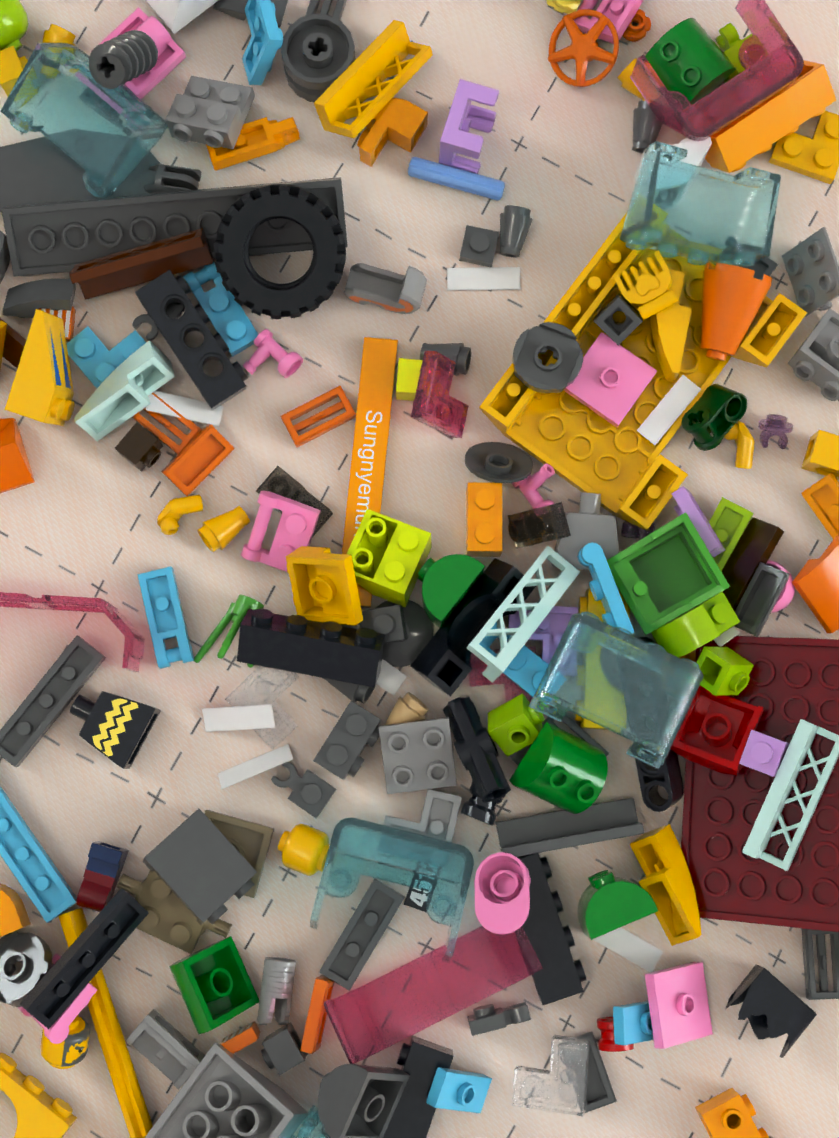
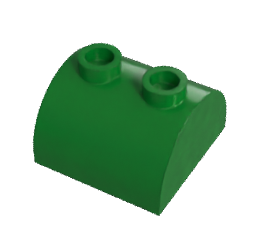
[643,18,736,116]
[417,554,485,628]
[509,722,608,814]
[578,870,658,940]
[169,936,260,1034]

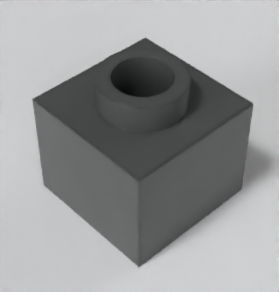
[594,293,643,345]
[261,1022,308,1076]

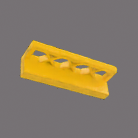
[314,20,433,139]

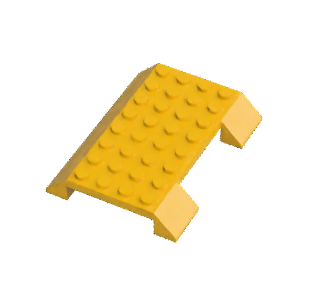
[479,194,807,530]

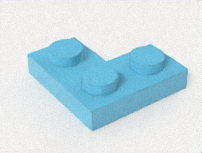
[242,0,283,85]
[66,326,146,388]

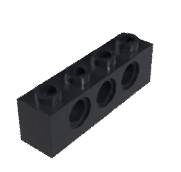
[135,270,248,411]

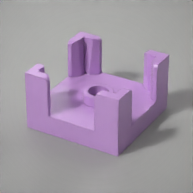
[439,79,499,174]

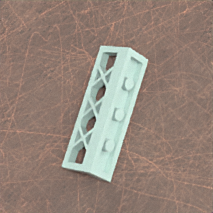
[467,546,580,683]
[742,719,839,871]

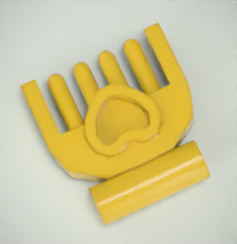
[613,250,678,320]

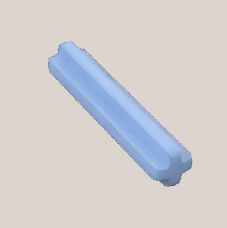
[408,157,505,201]

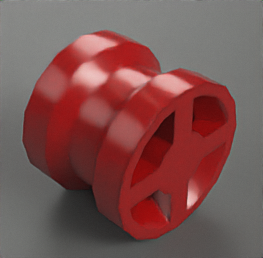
[597,1016,634,1052]

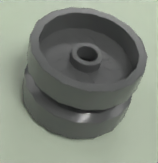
[281,14,356,102]

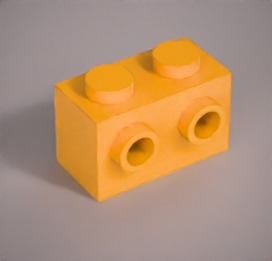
[695,1088,769,1138]

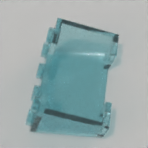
[620,141,781,267]
[529,612,704,769]

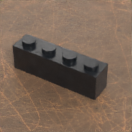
[237,608,386,688]
[517,853,586,1005]
[383,1036,454,1138]

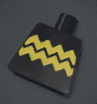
[70,691,161,769]

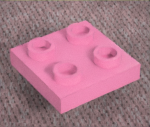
[91,7,186,101]

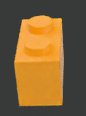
[466,482,502,557]

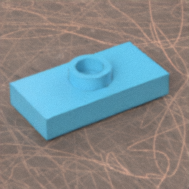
[613,1001,654,1045]
[426,1067,492,1114]

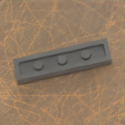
[0,635,106,767]

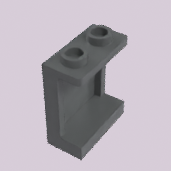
[143,809,257,925]

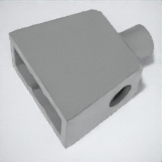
[552,492,619,570]

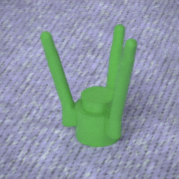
[194,594,264,668]

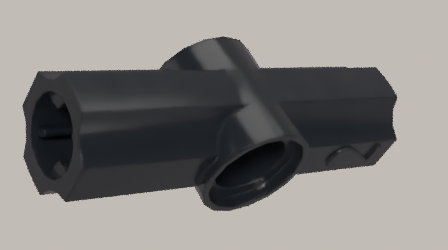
[443,697,511,803]

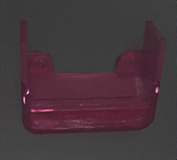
[630,0,804,141]

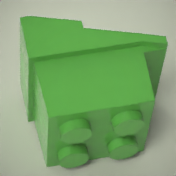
[607,513,730,635]

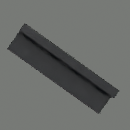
[20,888,149,1029]

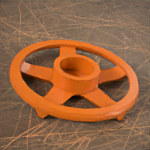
[548,9,619,87]

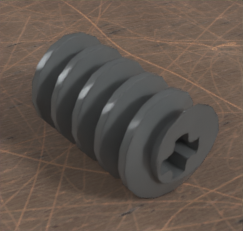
[89,30,158,89]

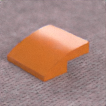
[792,535,839,634]

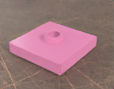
[564,332,657,427]
[645,962,713,1049]

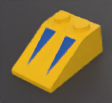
[4,309,75,426]

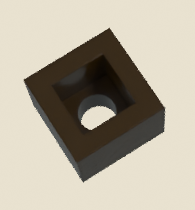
[115,422,163,472]

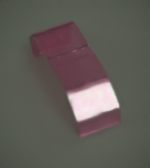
[0,592,145,672]
[324,926,543,1064]

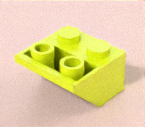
[347,509,432,607]

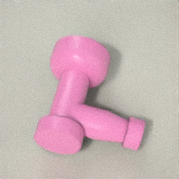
[242,329,304,378]
[512,464,558,524]

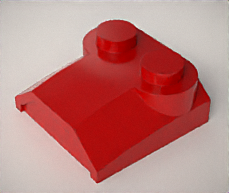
[669,683,764,775]

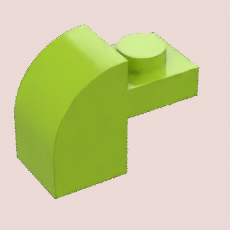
[651,591,740,662]

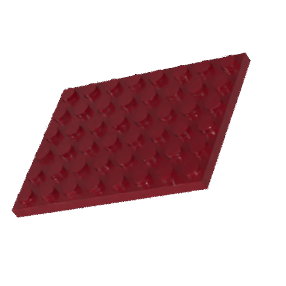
[681,636,839,932]

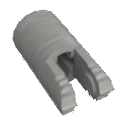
[257,957,296,1025]

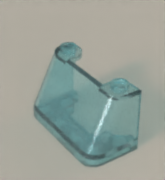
[0,43,168,198]

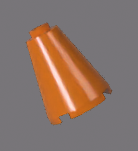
[701,263,773,361]

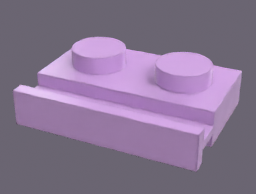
[671,486,725,557]

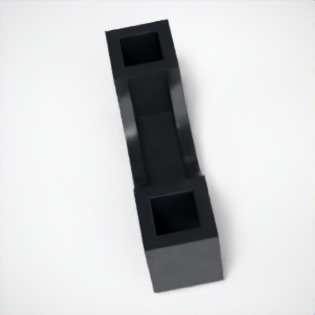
[410,558,536,697]

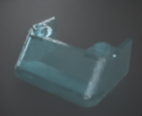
[310,818,474,963]

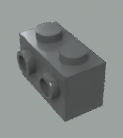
[313,701,382,780]

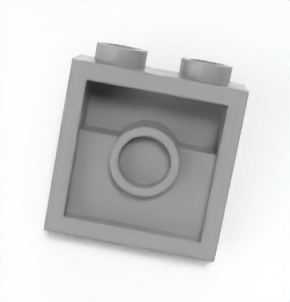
[165,76,255,149]
[788,308,839,401]

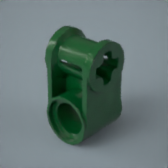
[681,384,747,451]

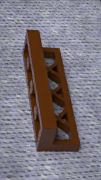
[69,228,214,300]

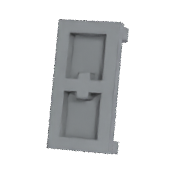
[125,1009,205,1090]

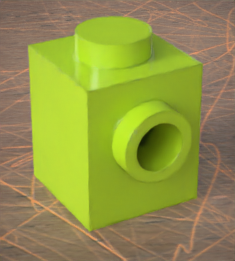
[689,646,754,696]
[488,693,544,757]

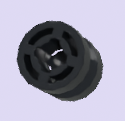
[461,781,503,825]

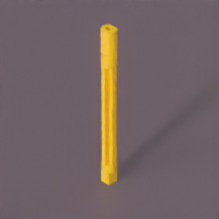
[59,908,153,1138]

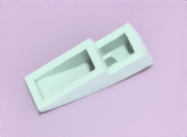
[74,340,175,441]

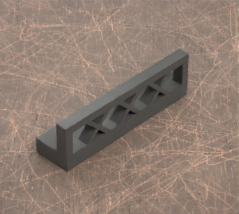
[495,798,644,857]

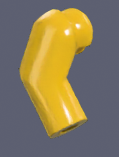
[724,421,755,469]
[157,495,203,535]

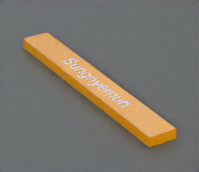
[342,337,398,608]

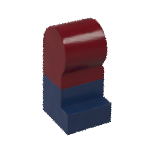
[76,841,129,912]

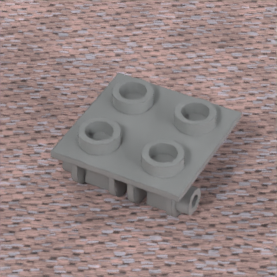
[782,227,839,317]
[379,717,457,794]

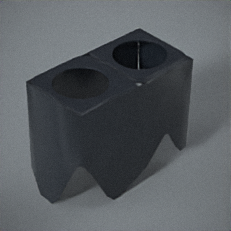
[726,965,817,1058]

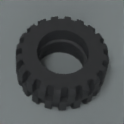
[214,184,346,319]

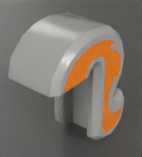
[344,263,427,314]

